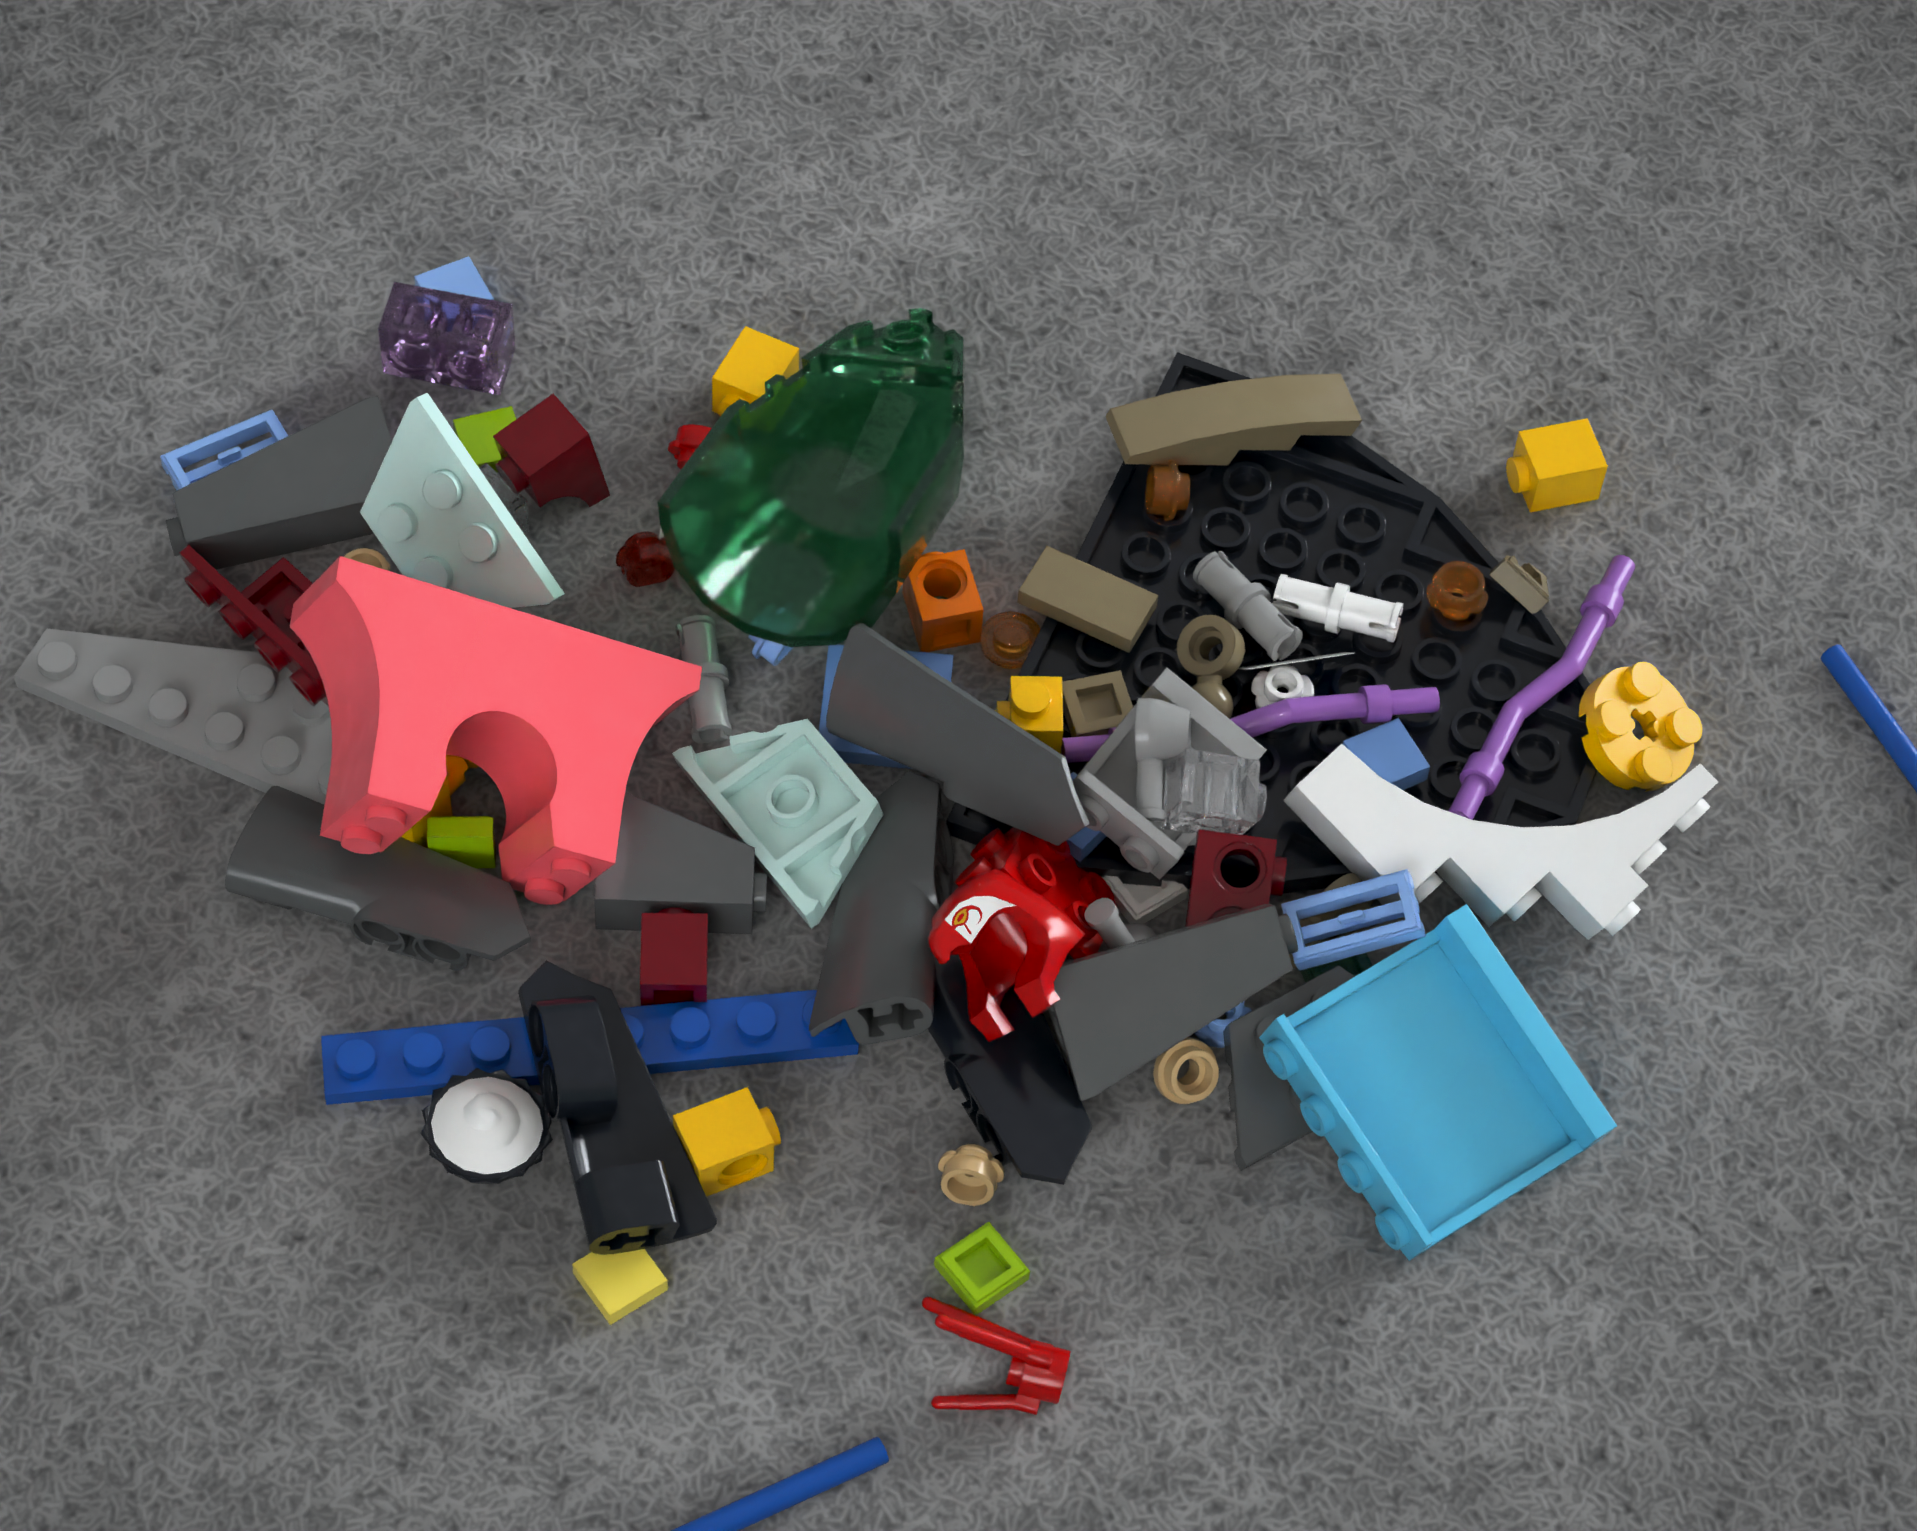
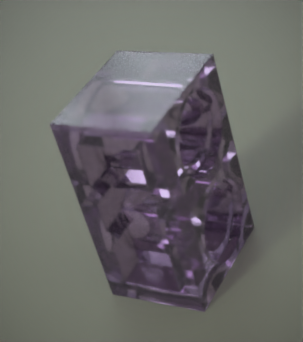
[378,282,516,395]

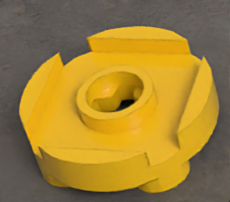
[1579,662,1702,792]

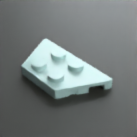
[360,393,565,608]
[672,719,884,929]

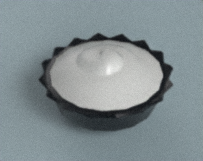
[420,1068,553,1184]

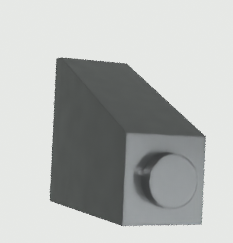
[594,792,767,934]

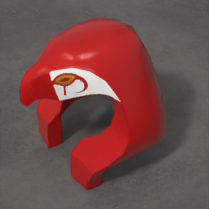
[928,869,1085,1042]

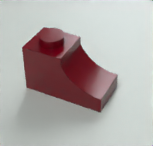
[493,393,610,508]

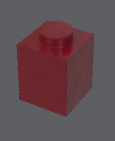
[640,907,708,1006]

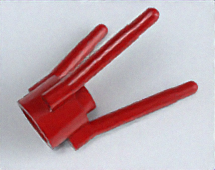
[922,1296,1071,1415]

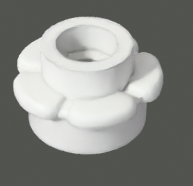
[1251,664,1314,709]

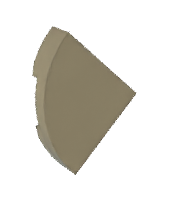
[1490,555,1549,615]

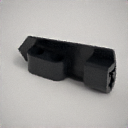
[928,955,1092,1185]
[518,960,717,1255]

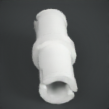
[1272,574,1403,643]

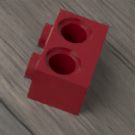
[1185,829,1287,927]

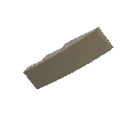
[1105,374,1362,465]

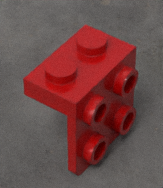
[955,827,1117,959]

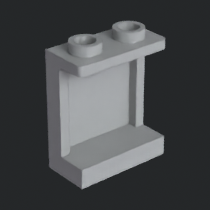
[1073,667,1267,880]

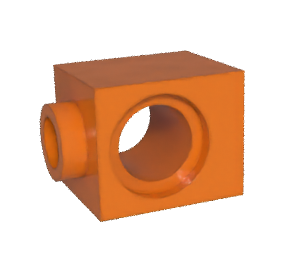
[902,549,984,652]

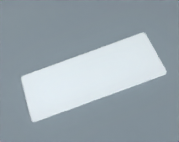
[1238,652,1354,670]

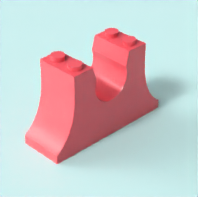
[290,556,702,905]

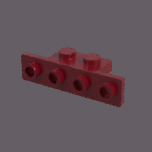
[179,545,329,707]

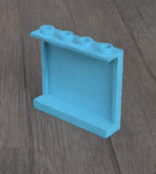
[1259,904,1617,1261]

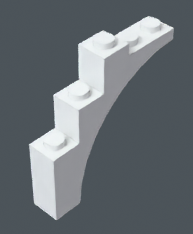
[1283,743,1718,940]

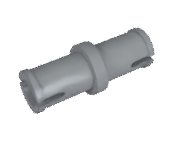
[1193,551,1303,661]
[676,615,732,744]

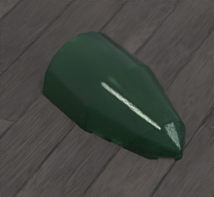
[657,308,965,647]

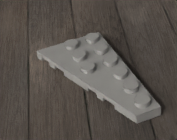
[14,628,332,805]

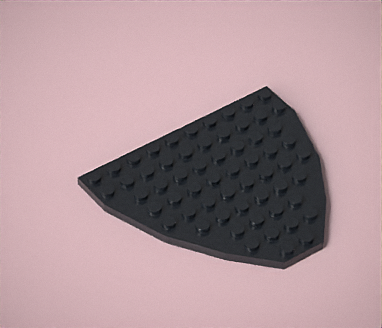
[946,352,1598,894]

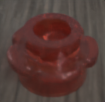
[616,531,675,587]

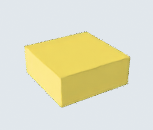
[572,1249,668,1325]

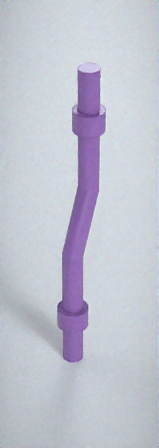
[1448,555,1635,820]
[1061,684,1440,763]

